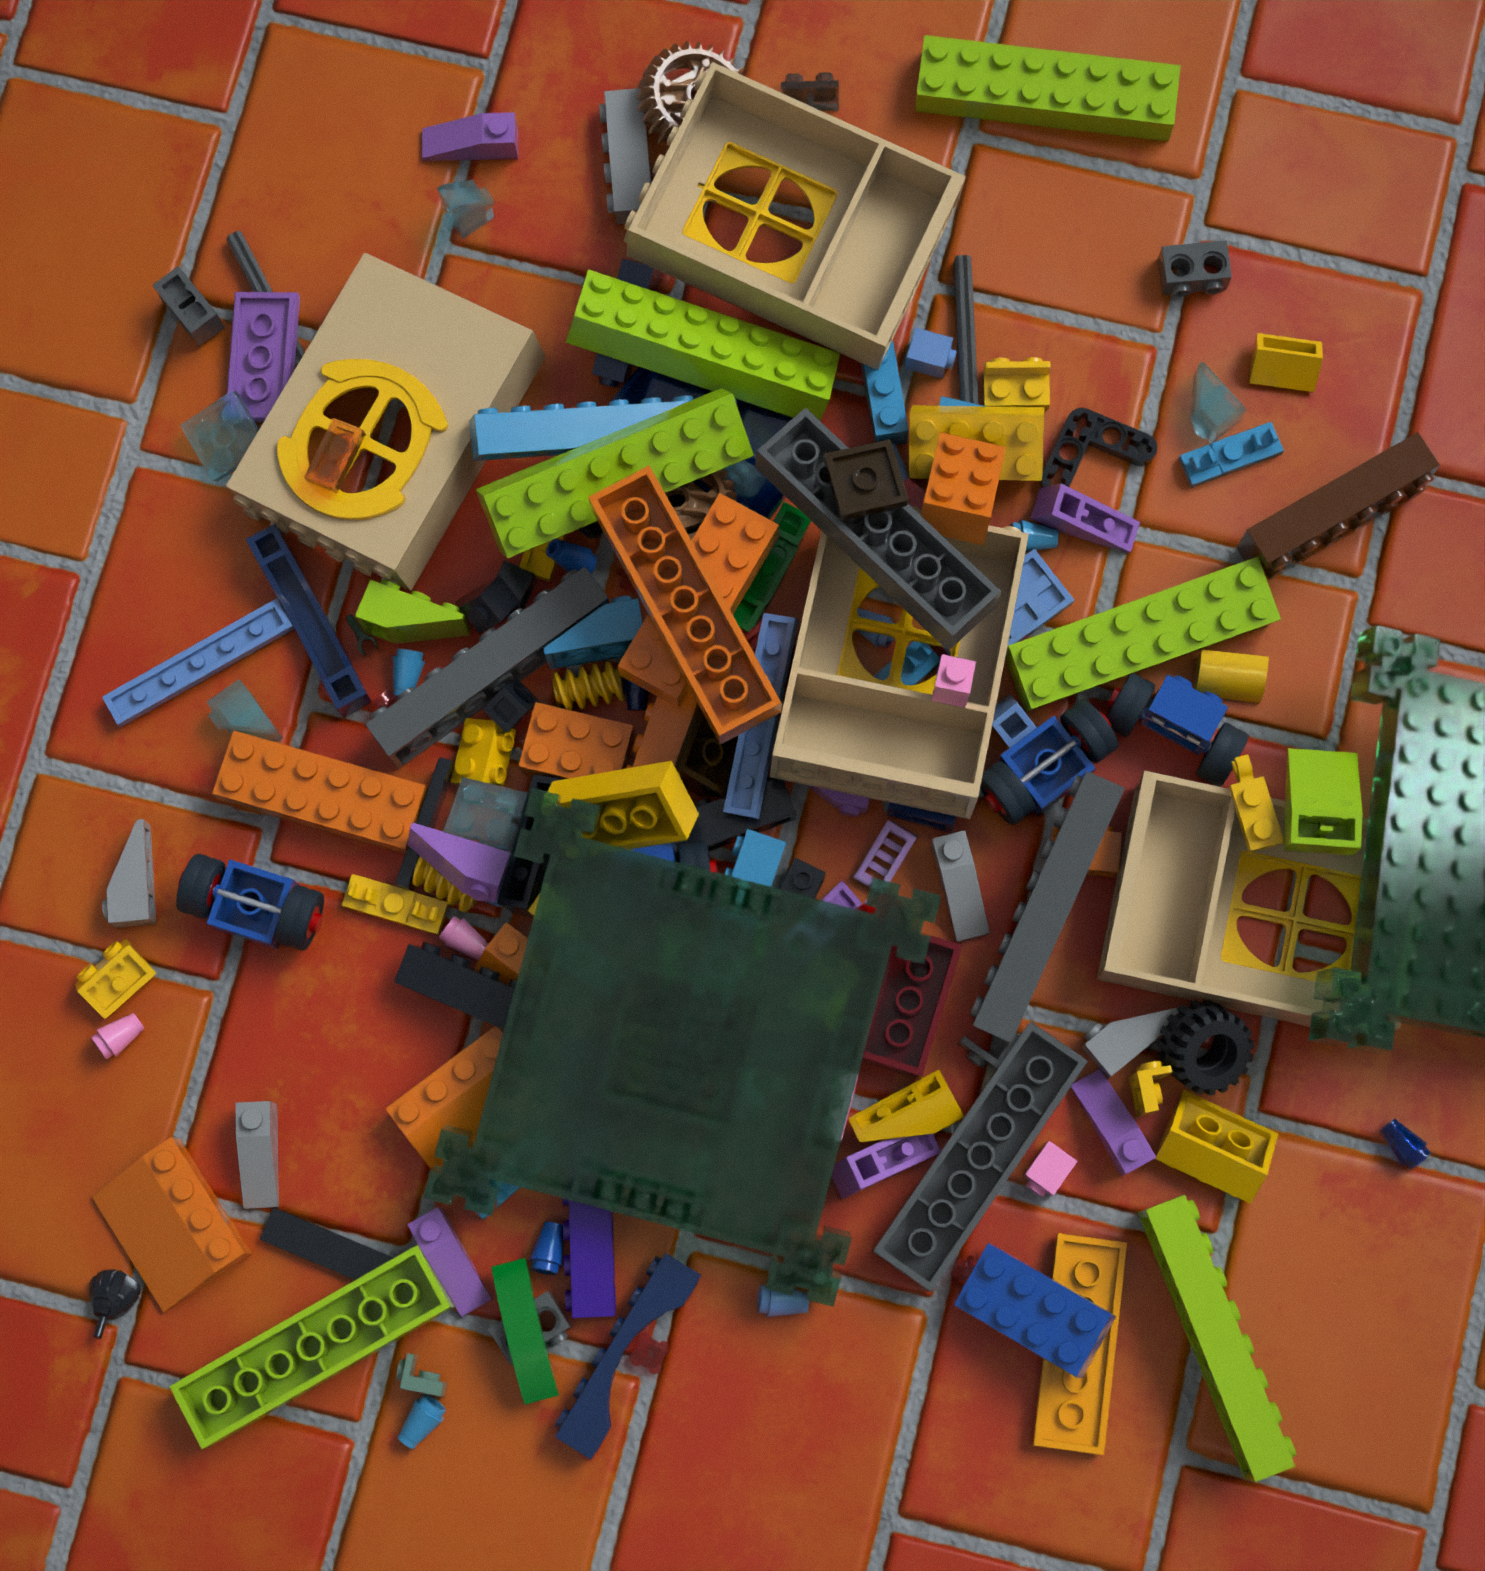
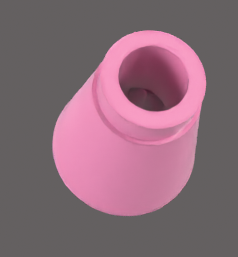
[439,915,489,961]
[91,1013,145,1060]

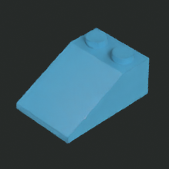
[544,596,643,670]

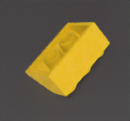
[1155,1090,1278,1204]

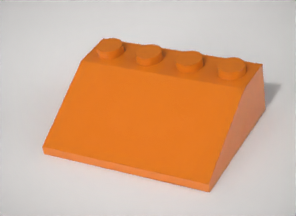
[385,1026,561,1194]
[92,1137,252,1313]

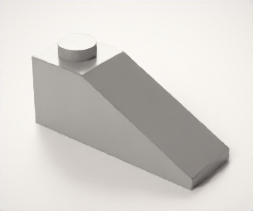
[102,819,157,928]
[930,830,990,942]
[1081,1008,1178,1079]
[235,1101,279,1209]

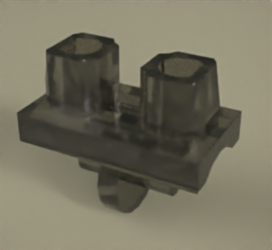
[781,72,839,111]

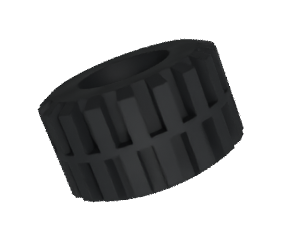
[1157,999,1254,1095]

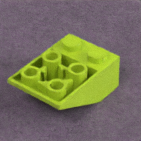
[355,579,471,644]
[1283,748,1362,856]

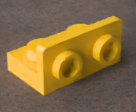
[983,357,1051,409]
[75,939,157,1019]
[1128,1061,1172,1118]

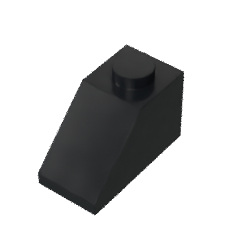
[454,575,520,634]

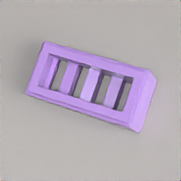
[853,819,918,894]

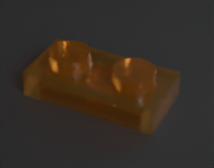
[304,418,366,493]

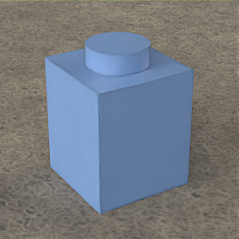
[905,328,957,379]
[992,694,1037,748]

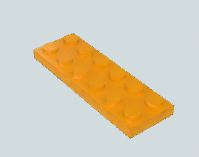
[1033,1233,1127,1455]

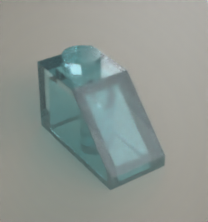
[437,180,495,238]
[1190,362,1247,443]
[207,679,283,742]

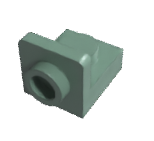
[396,1353,448,1397]

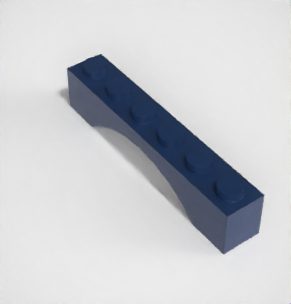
[246,524,372,718]
[554,1253,702,1459]

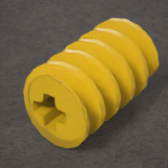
[552,661,624,711]
[412,856,478,913]

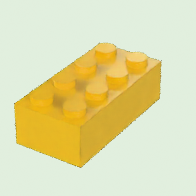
[909,405,1045,481]
[540,761,699,859]

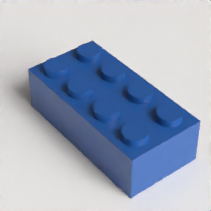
[954,1243,1116,1378]

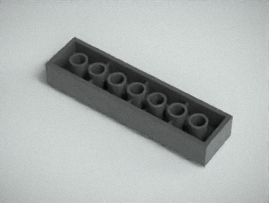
[755,408,1001,651]
[365,567,610,770]
[970,771,1125,1043]
[872,1021,1088,1292]

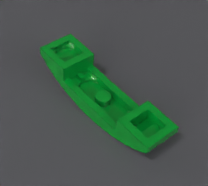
[733,502,812,632]
[491,1258,559,1405]

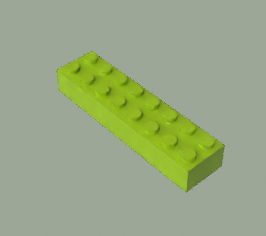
[915,35,1181,141]
[566,269,840,421]
[475,388,754,558]
[1005,557,1281,712]
[1137,1195,1296,1482]
[169,1245,455,1449]

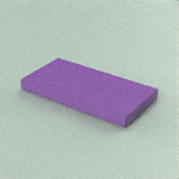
[225,292,300,423]

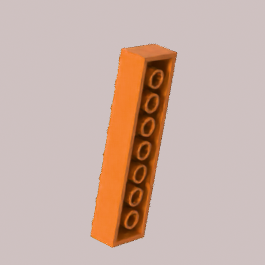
[588,465,782,744]

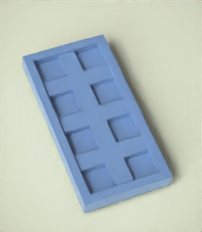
[943,549,1075,656]

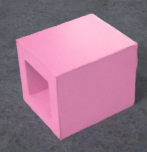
[931,654,976,708]
[1022,1141,1077,1198]

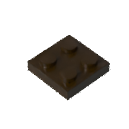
[823,439,909,521]

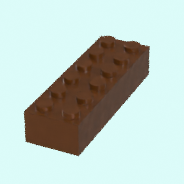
[1237,432,1440,580]

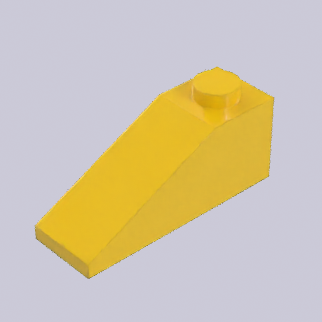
[848,1070,964,1142]

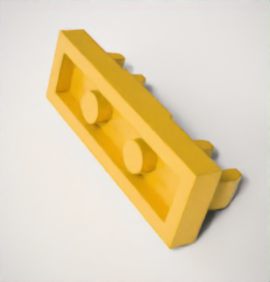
[341,874,449,936]

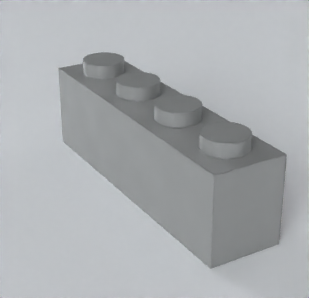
[599,88,651,224]

